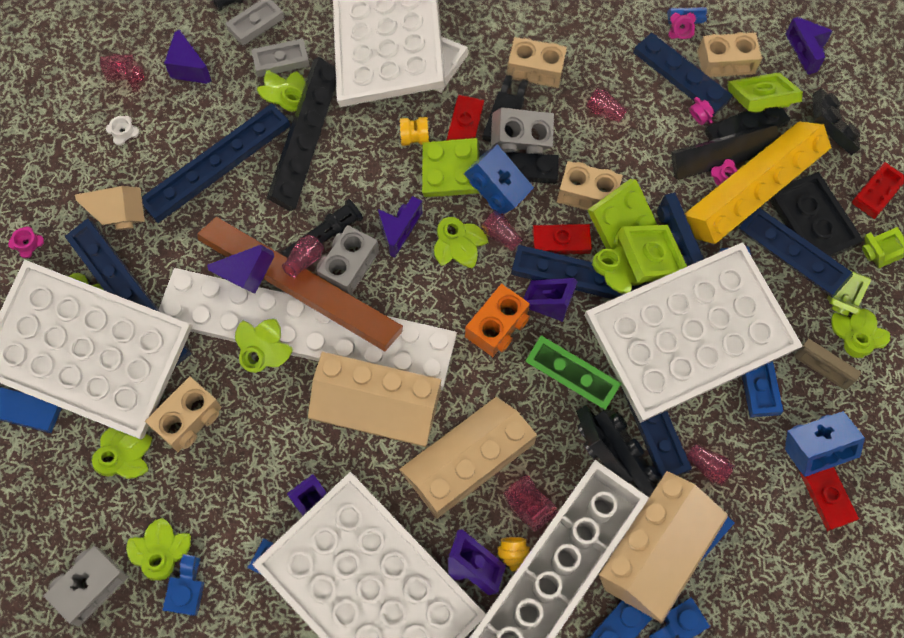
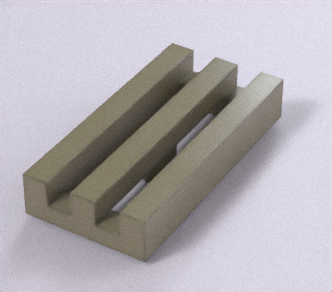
[794,338,862,390]

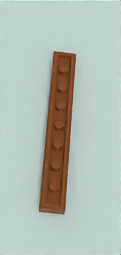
[197,217,403,352]

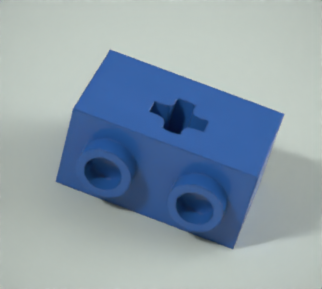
[463,144,534,216]
[785,411,865,477]

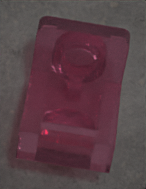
[100,54,144,92]
[503,474,558,533]

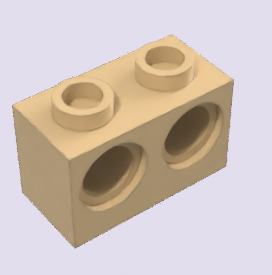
[698,32,762,77]
[507,37,567,88]
[557,161,623,210]
[145,376,222,452]

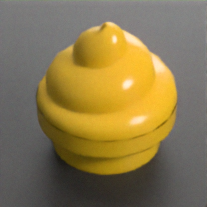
[498,537,530,572]

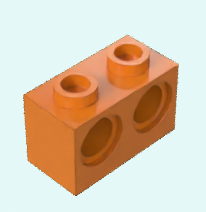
[465,283,530,357]

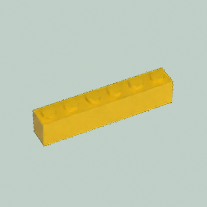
[684,121,832,244]

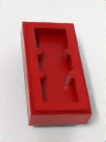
[446,95,485,141]
[851,162,904,219]
[532,224,592,255]
[800,467,859,532]

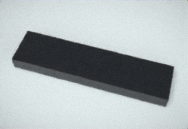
[671,123,778,180]

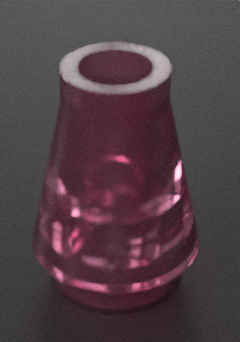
[586,88,628,123]
[481,210,523,252]
[282,235,324,277]
[687,443,736,487]

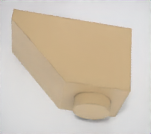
[75,186,145,230]

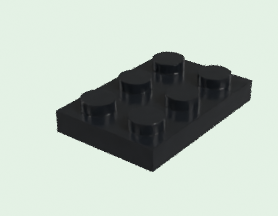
[769,172,864,257]

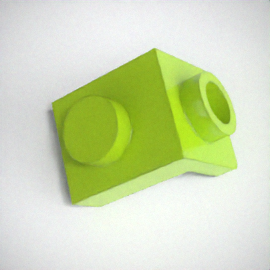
[862,227,904,269]
[827,269,872,316]

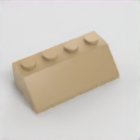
[308,352,441,447]
[399,397,537,519]
[599,471,728,623]

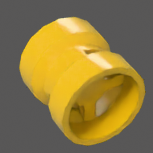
[400,117,429,146]

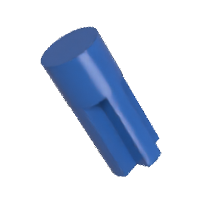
[667,8,707,24]

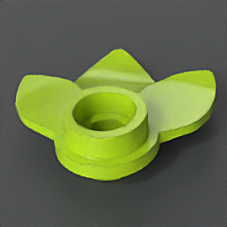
[256,70,306,112]
[434,217,488,268]
[592,246,644,294]
[831,308,890,358]
[235,318,293,373]
[92,427,152,479]
[126,518,191,581]

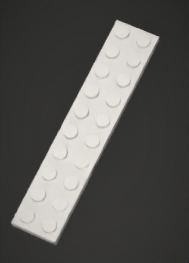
[159,268,457,390]

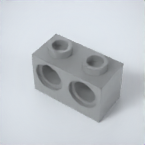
[491,108,554,154]
[316,225,379,295]

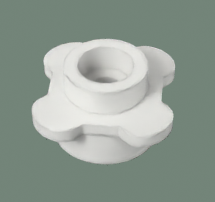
[106,116,139,145]

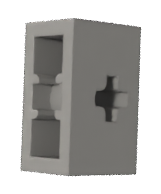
[43,546,129,627]

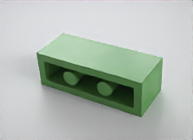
[525,335,621,410]

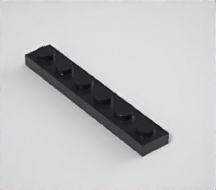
[266,57,336,211]

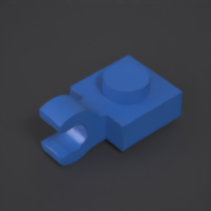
[162,555,205,616]
[649,597,710,638]

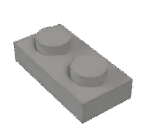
[225,0,285,46]
[251,38,310,77]

